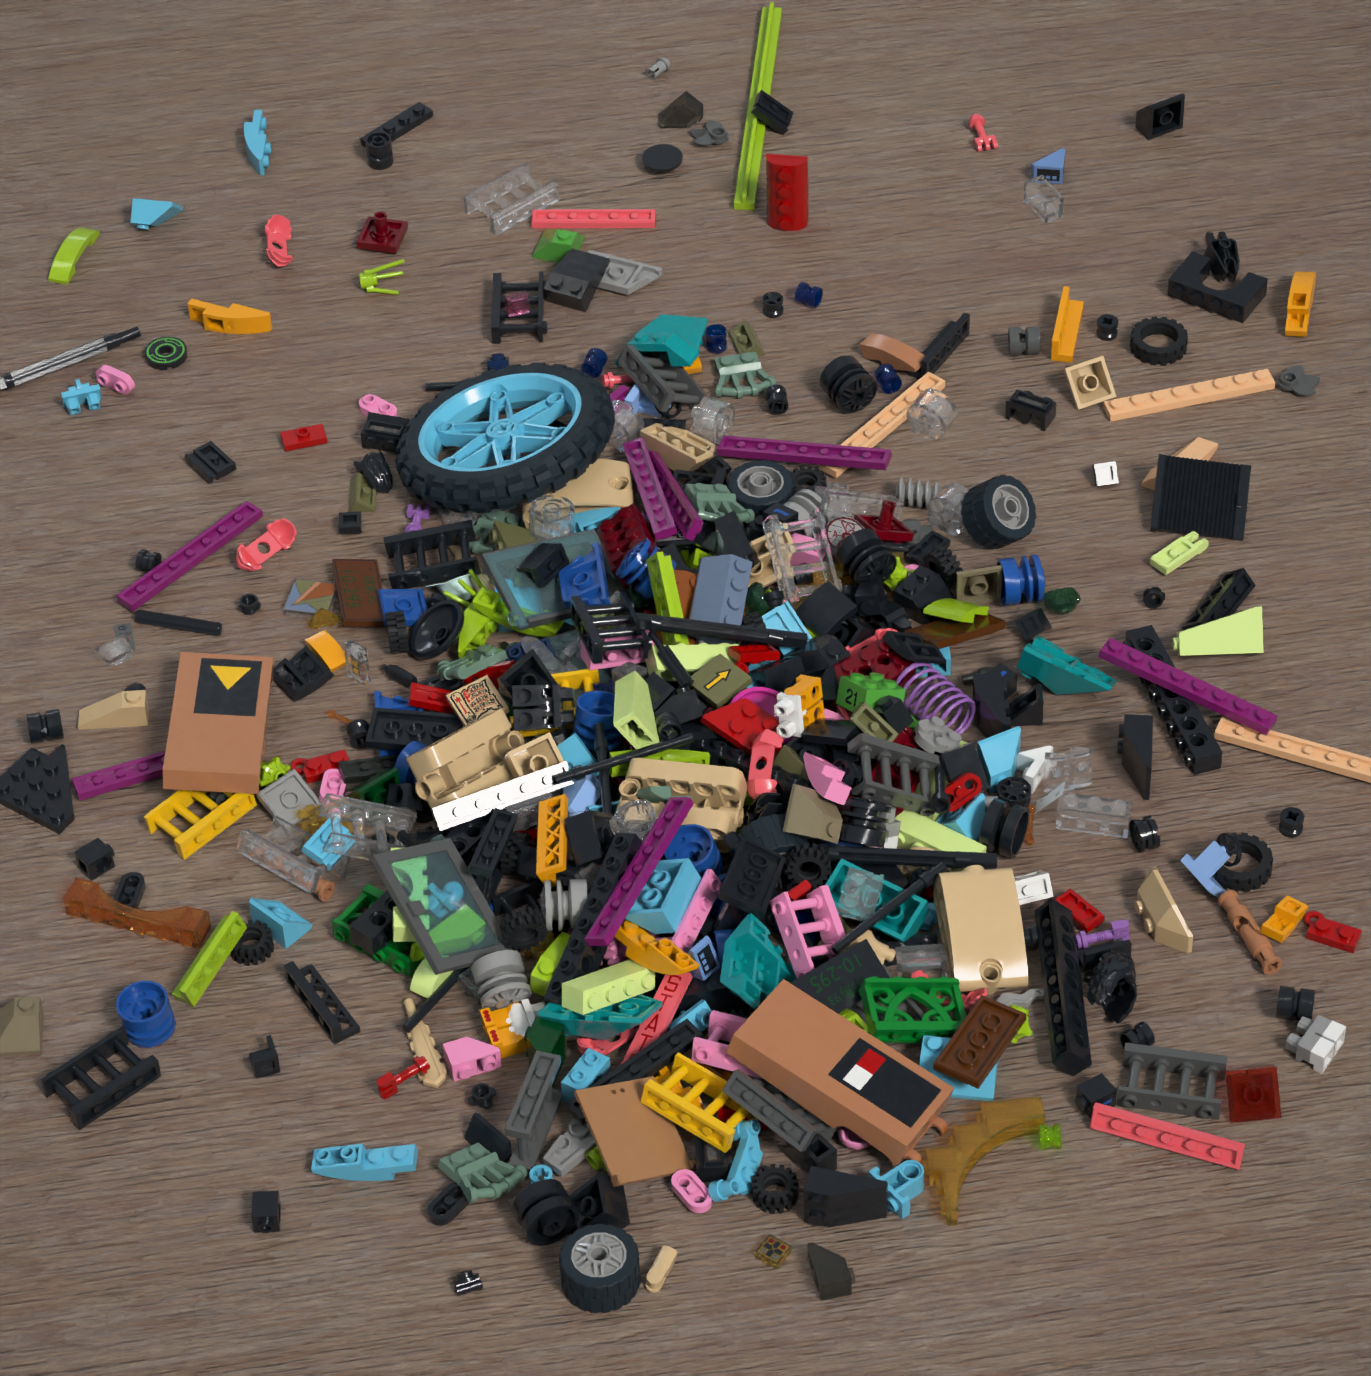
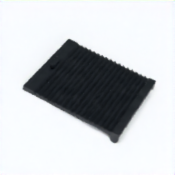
[1150,454,1251,541]

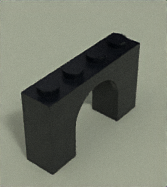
[1168,251,1268,323]
[659,510,760,574]

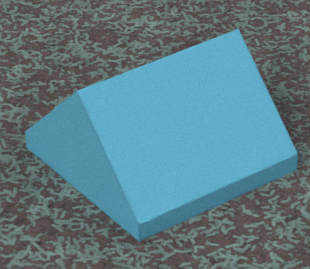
[249,898,313,949]

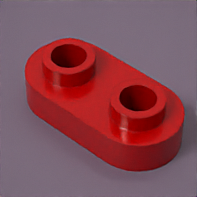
[945,772,982,812]

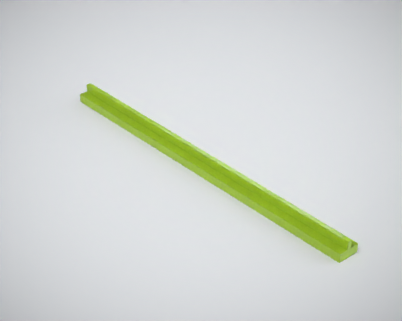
[734,2,782,210]

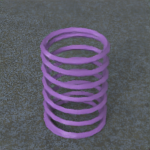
[896,662,976,735]

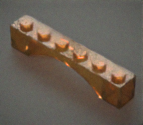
[63,877,211,949]

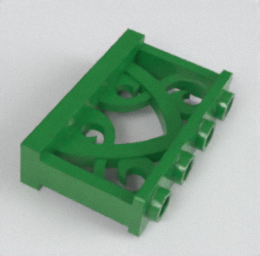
[332,884,442,977]
[858,976,966,1043]

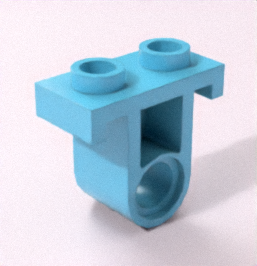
[868,1160,924,1219]

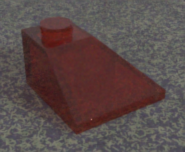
[1225,1064,1281,1123]

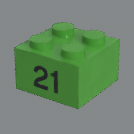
[836,672,906,712]

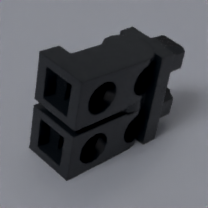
[511,685,574,731]

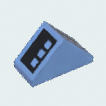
[1031,148,1066,184]
[687,935,721,981]

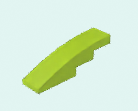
[609,749,710,777]

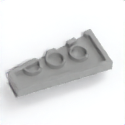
[543,1118,597,1177]

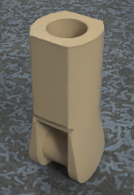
[646,1246,678,1293]

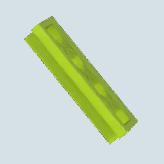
[646,552,689,645]
[172,911,247,1007]

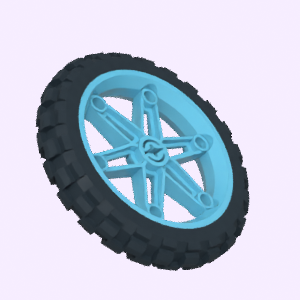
[395,363,615,513]

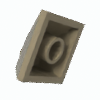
[956,565,1002,604]
[783,784,843,844]
[0,996,44,1056]

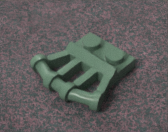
[714,351,777,399]
[684,483,755,523]
[469,509,526,555]
[437,644,508,680]
[438,1142,528,1203]

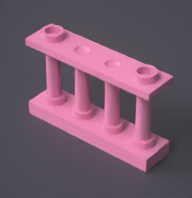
[770,885,846,979]
[691,1010,763,1079]

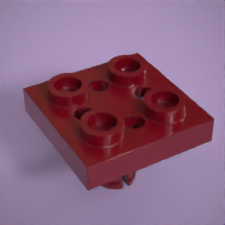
[356,211,408,254]
[854,500,914,544]

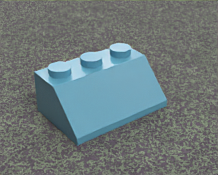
[625,858,702,934]
[919,1035,999,1102]

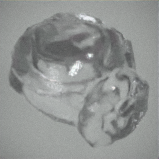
[609,799,658,842]

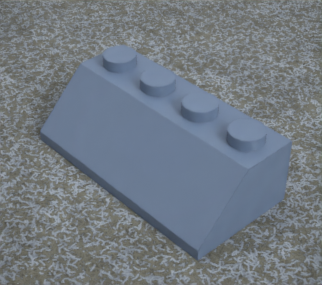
[689,554,753,644]

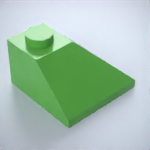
[533,229,585,262]

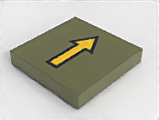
[689,654,753,709]

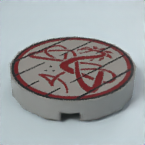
[823,516,865,556]

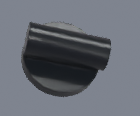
[453,1269,483,1296]

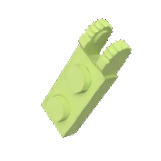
[1150,531,1209,575]

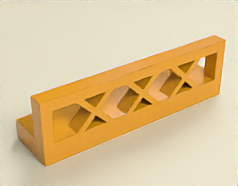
[1051,286,1084,363]
[536,794,568,888]

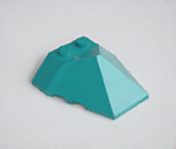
[615,314,708,367]
[1016,635,1117,695]
[720,913,797,1009]
[538,994,663,1040]

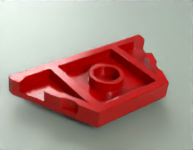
[700,698,783,762]

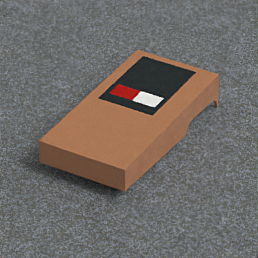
[726,979,954,1168]

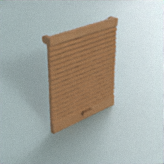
[574,1076,696,1187]

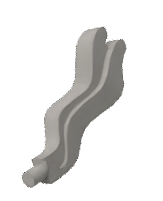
[996,989,1045,1008]

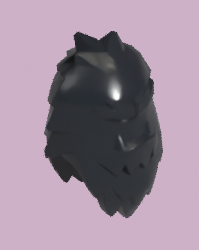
[1087,949,1137,1024]

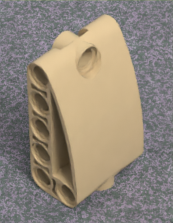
[521,459,635,532]
[405,708,524,808]
[614,758,747,853]
[933,865,1028,995]

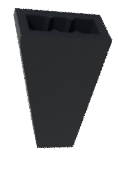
[646,969,749,1018]

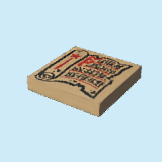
[446,675,509,726]

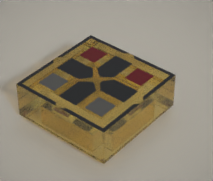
[755,1234,792,1269]

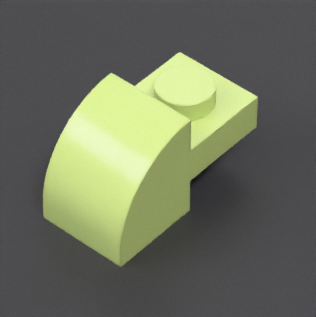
[410,956,453,998]

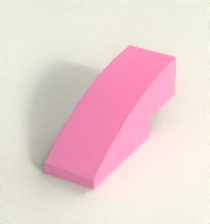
[803,752,851,805]

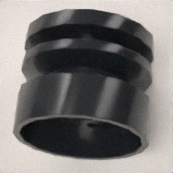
[820,355,877,414]
[836,528,897,586]
[839,797,891,848]

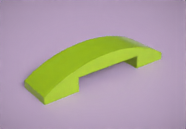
[48,227,100,285]
[472,587,565,637]

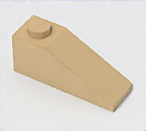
[78,690,149,730]

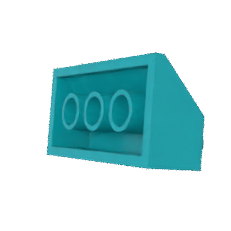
[825,858,929,943]

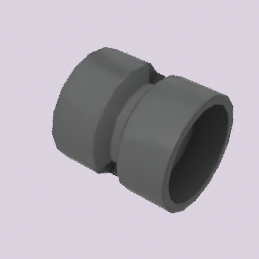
[1008,326,1040,355]

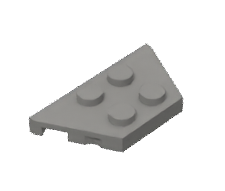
[588,250,663,295]

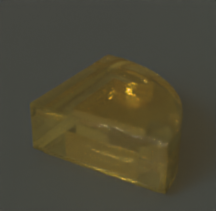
[308,608,340,629]

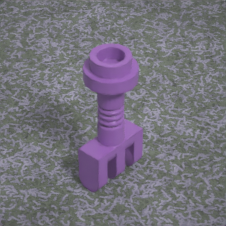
[405,504,431,533]
[1075,919,1130,949]

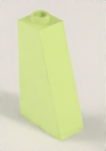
[1173,606,1264,656]
[613,671,660,750]

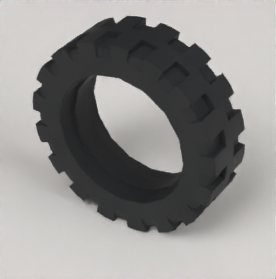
[1130,316,1188,366]
[1213,832,1273,893]

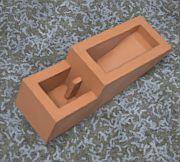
[860,333,925,372]

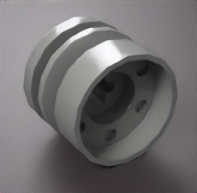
[782,489,831,538]
[541,879,588,932]
[470,950,532,1011]

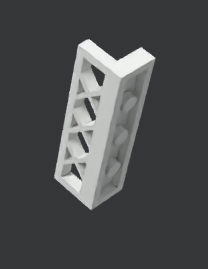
[1014,870,1054,905]

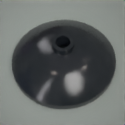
[408,600,464,660]

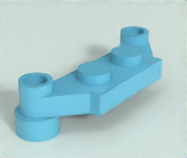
[708,1119,763,1202]

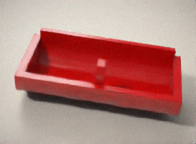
[766,154,809,231]

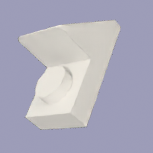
[1017,746,1053,794]

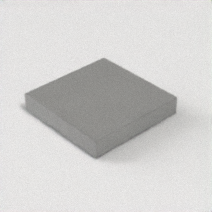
[256,769,323,832]

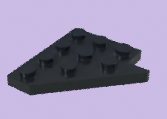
[0,744,75,834]

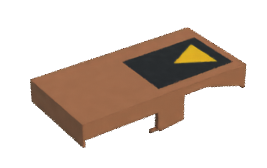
[163,652,273,794]

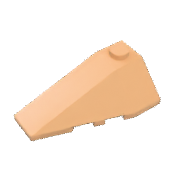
[1141,437,1218,491]

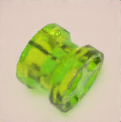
[1039,1123,1062,1150]

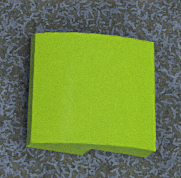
[923,598,989,623]

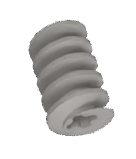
[895,477,943,510]

